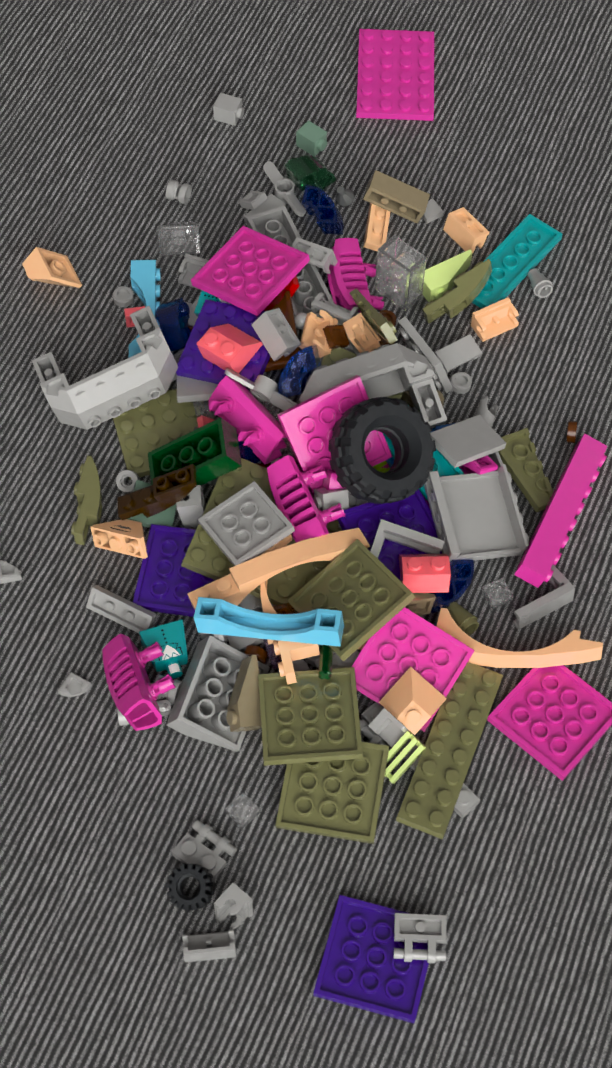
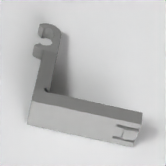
[370,519,445,559]
[513,565,575,630]

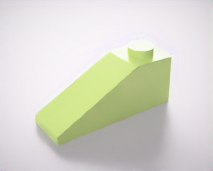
[416,250,472,302]

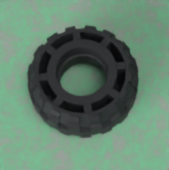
[328,397,436,504]

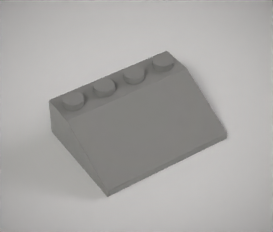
[166,635,270,752]

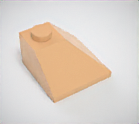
[22,247,82,288]
[379,667,447,735]

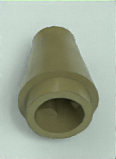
[447,602,479,636]

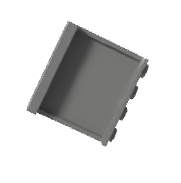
[424,464,529,563]

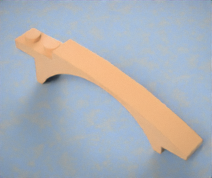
[187,528,370,609]
[260,534,320,685]
[436,608,603,668]

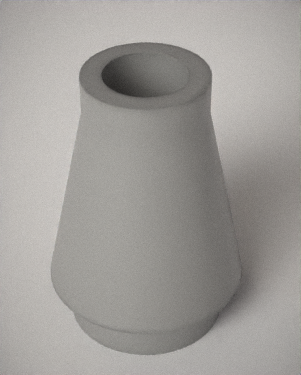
[527,268,553,298]

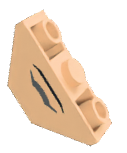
[91,519,148,559]

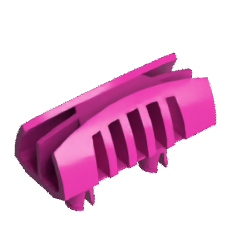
[327,238,384,313]
[208,375,287,464]
[267,455,345,543]
[102,633,176,731]

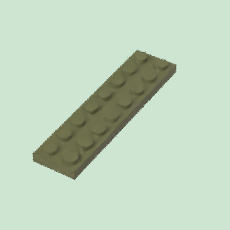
[396,662,503,839]

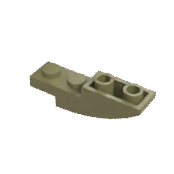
[422,259,492,324]
[71,455,102,545]

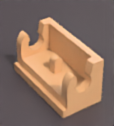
[443,207,490,254]
[471,297,519,342]
[299,310,338,360]
[342,313,381,353]

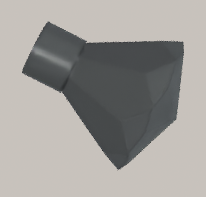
[336,186,355,207]

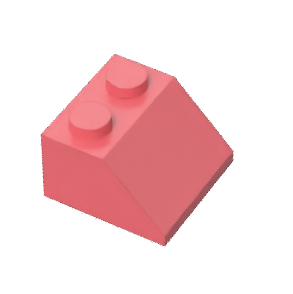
[197,323,263,374]
[399,554,451,593]

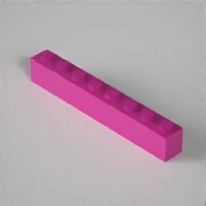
[514,433,607,588]

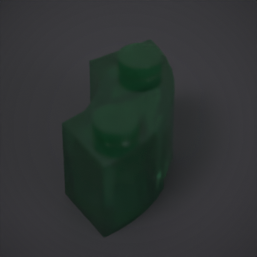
[285,156,336,191]

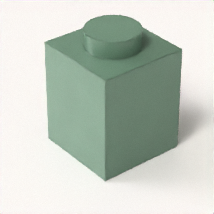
[296,120,327,157]

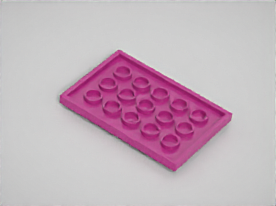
[356,29,434,121]

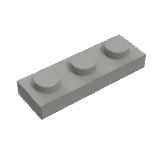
[86,585,156,634]

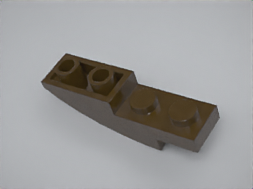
[118,464,197,520]

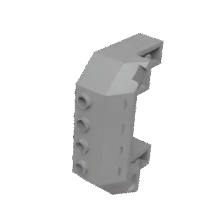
[32,306,178,430]
[298,343,447,429]

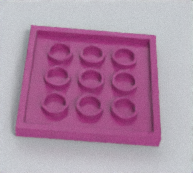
[191,226,310,316]
[277,375,393,496]
[352,607,475,732]
[487,665,612,781]

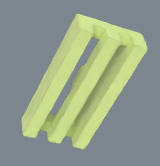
[385,731,426,784]

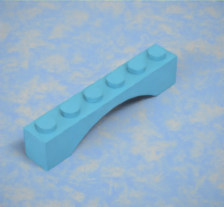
[128,260,161,358]
[194,597,344,647]

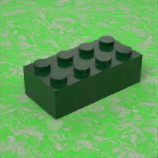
[148,418,242,488]

